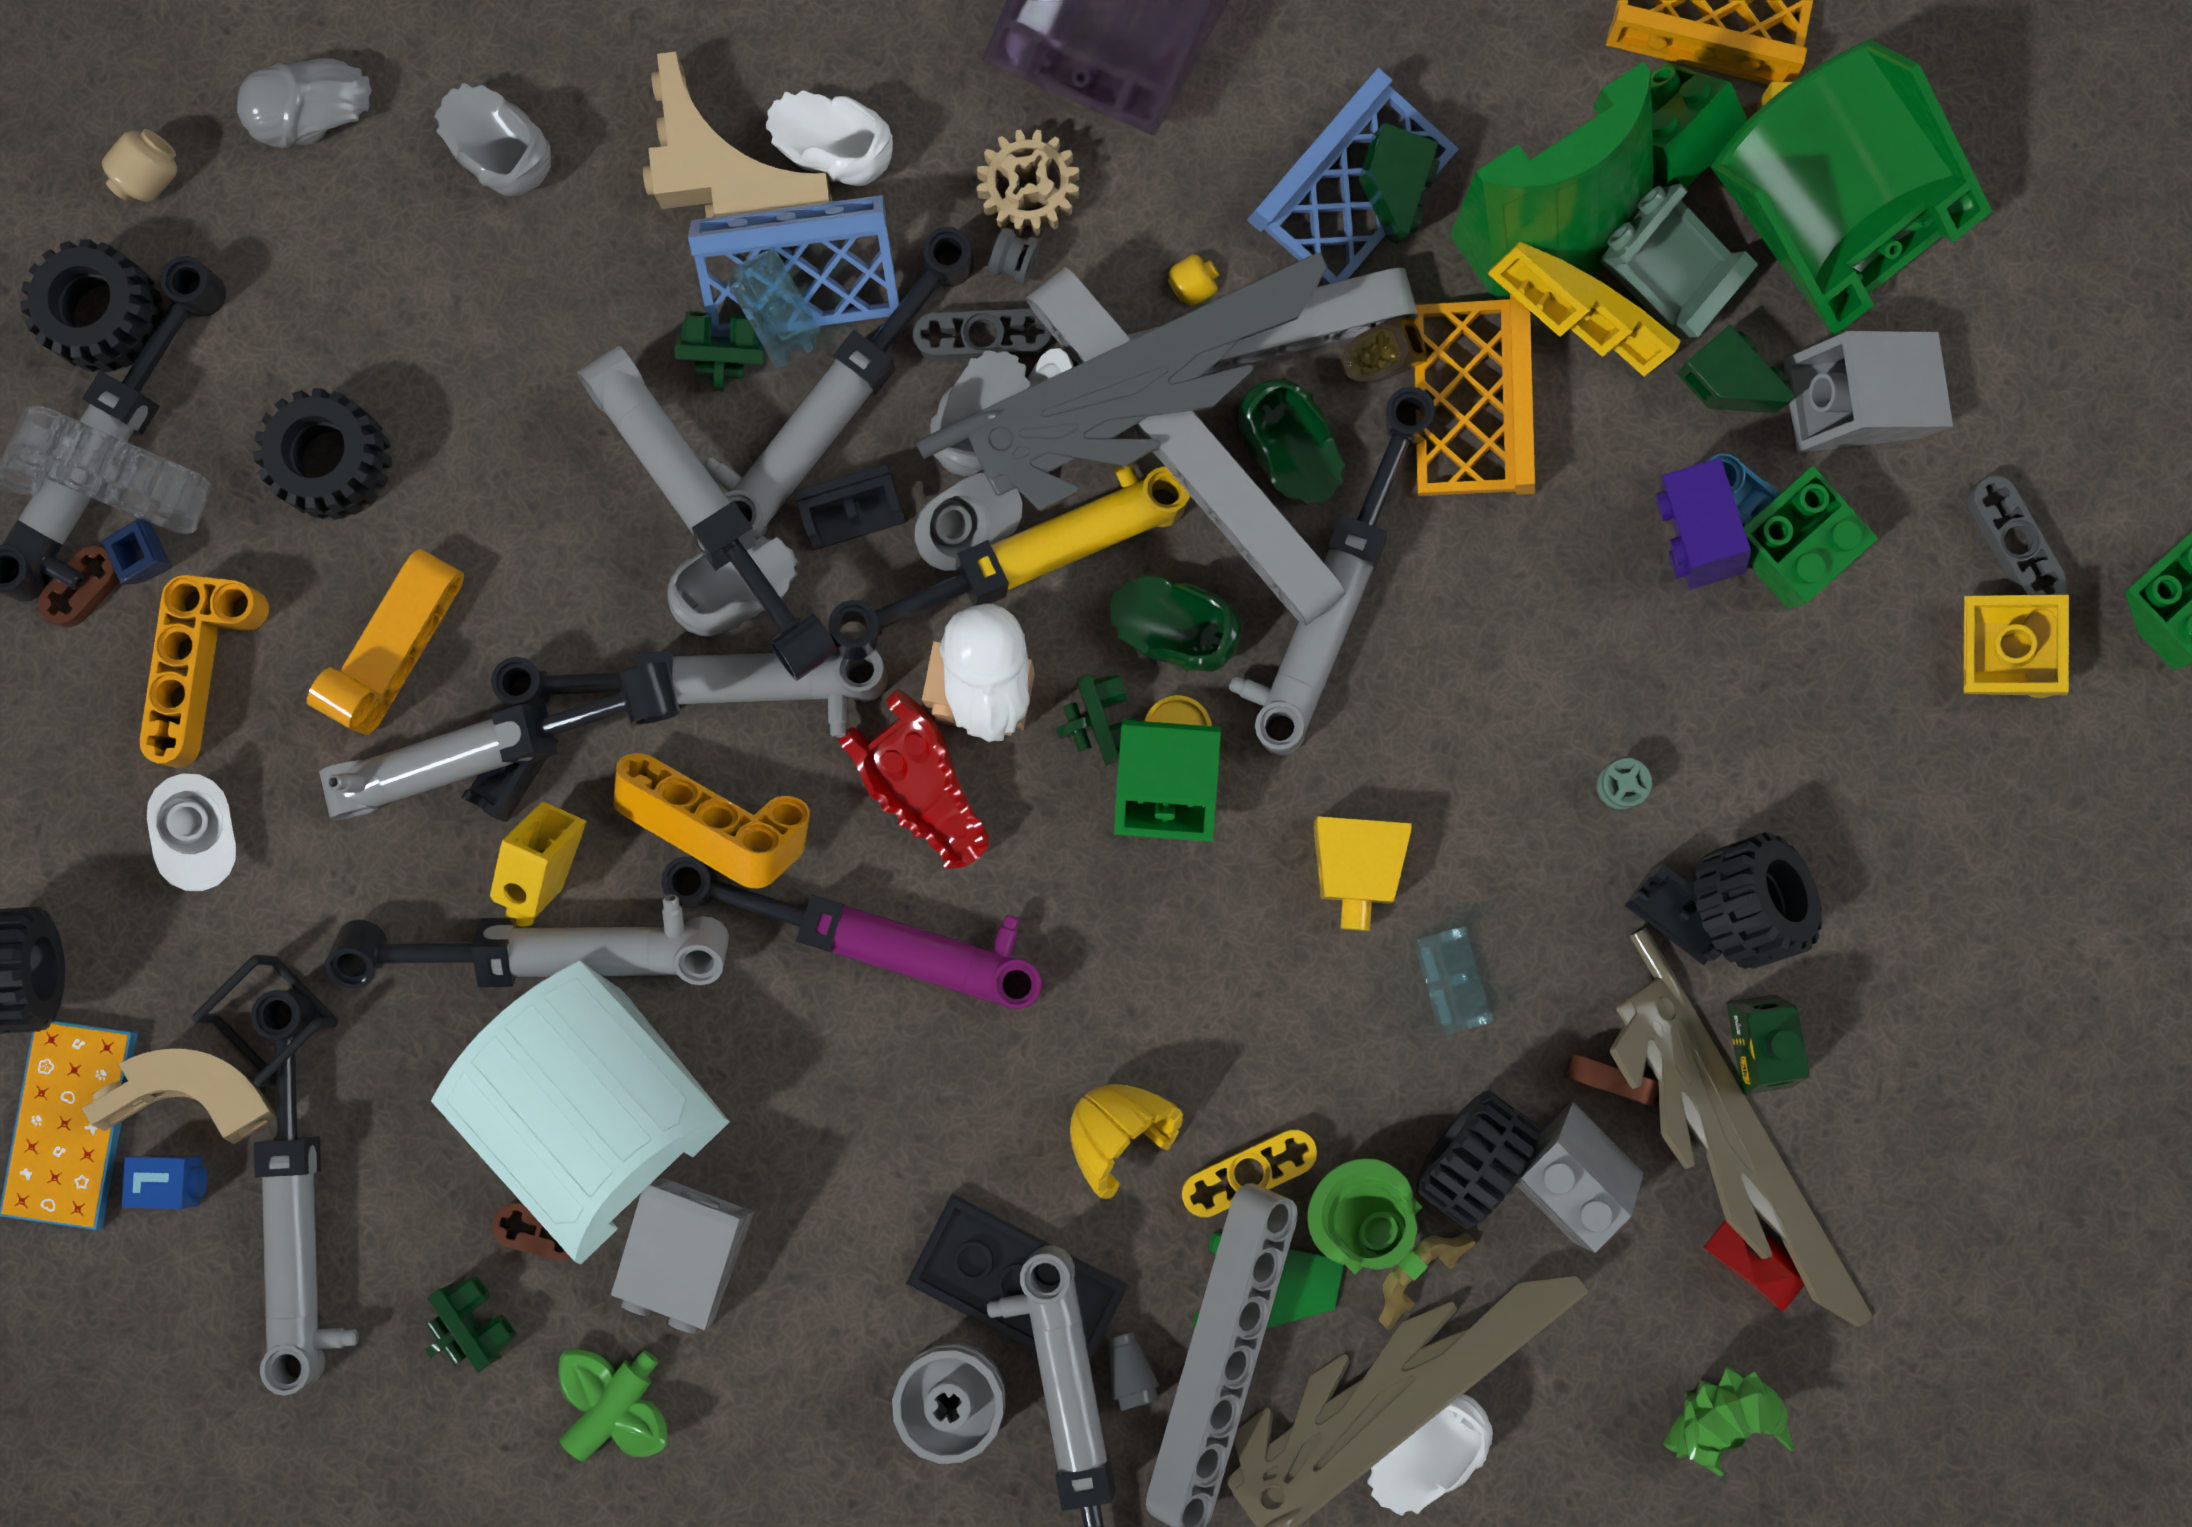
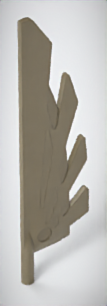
[1610,927,1872,1326]
[1226,1276,1588,1527]

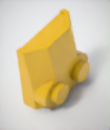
[1963,595,2069,698]

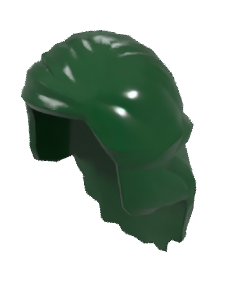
[1236,378,1345,505]
[1109,576,1241,672]

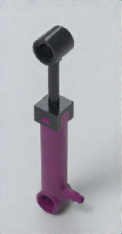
[661,856,1043,1010]

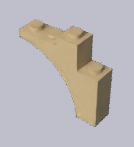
[643,51,832,218]

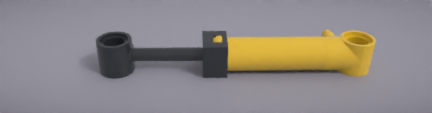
[828,464,1190,661]

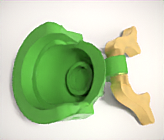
[1308,1159,1476,1330]

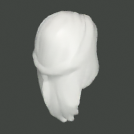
[766,90,893,186]
[939,604,1030,742]
[1367,1394,1493,1516]

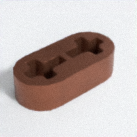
[38,545,119,628]
[1564,1054,1659,1108]
[492,1201,571,1260]

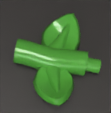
[559,1349,667,1462]

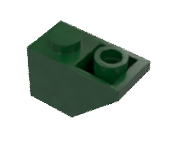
[1359,123,1440,243]
[1676,324,1796,413]

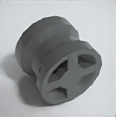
[988,227,1041,286]

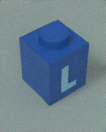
[122,1155,208,1209]

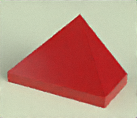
[1703,1219,1804,1312]

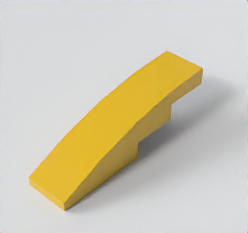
[1488,241,1681,377]

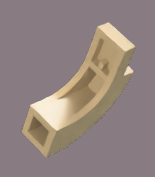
[82,1049,276,1144]

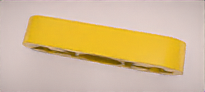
[1182,1129,1317,1217]

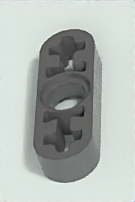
[913,309,1052,361]
[1967,476,2067,595]

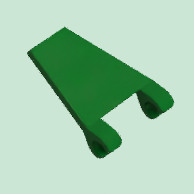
[1193,1232,1344,1329]

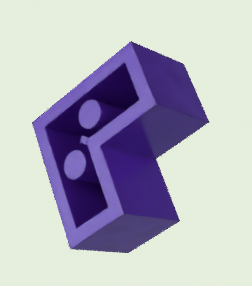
[1655,457,1751,590]

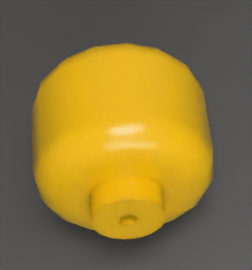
[1168,254,1220,306]

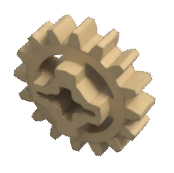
[977,129,1080,236]

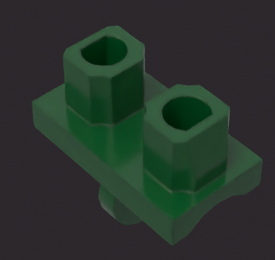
[675,311,765,392]
[1056,673,1135,766]
[425,1276,517,1372]

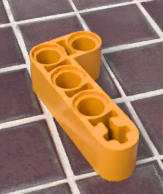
[307,549,464,735]
[140,575,269,768]
[613,753,810,889]

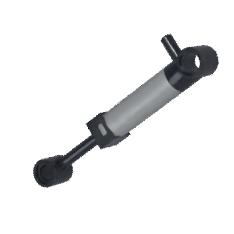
[0,256,226,602]

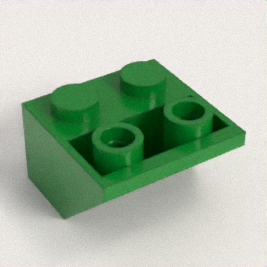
[1651,62,1747,189]
[1743,466,1878,610]
[2124,530,2192,670]
[1114,720,1221,842]

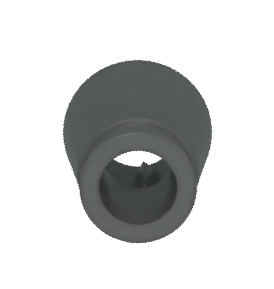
[1106,1332,1160,1412]

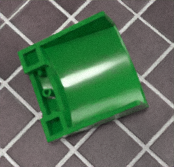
[1710,39,1993,336]
[1449,61,1654,300]

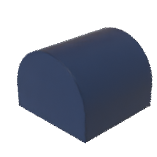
[101,518,170,584]

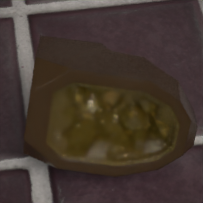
[1340,316,1427,383]

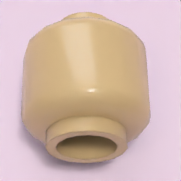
[102,129,178,202]

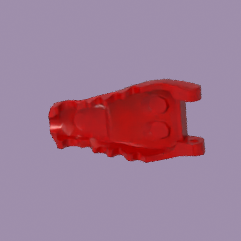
[838,689,990,869]

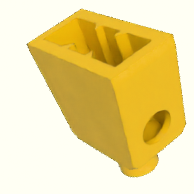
[490,801,587,927]
[1313,816,1412,931]

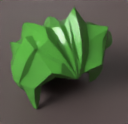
[1663,1366,1794,1476]

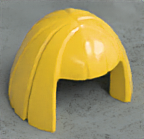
[1070,1084,1183,1199]

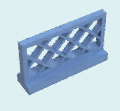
[1247,67,1459,285]
[688,195,899,337]

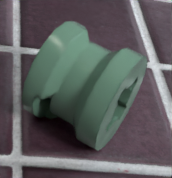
[1596,758,1652,810]

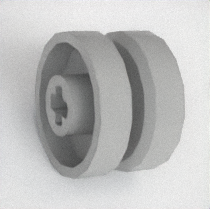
[892,1342,1006,1464]

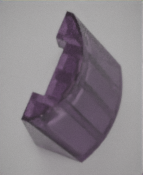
[982,0,1229,136]

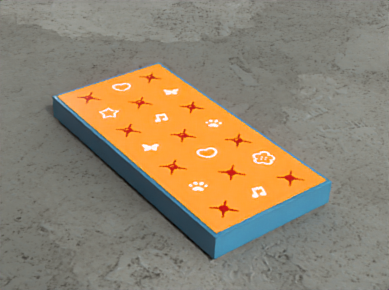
[0,1021,138,1230]

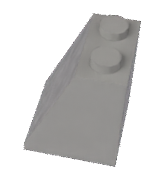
[1783,331,1953,453]
[1516,1101,1644,1253]
[611,1177,755,1334]

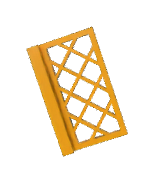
[1605,0,1813,85]
[1414,294,1535,496]

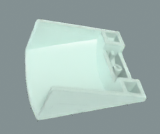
[431,961,730,1265]

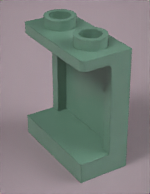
[1599,184,1758,339]

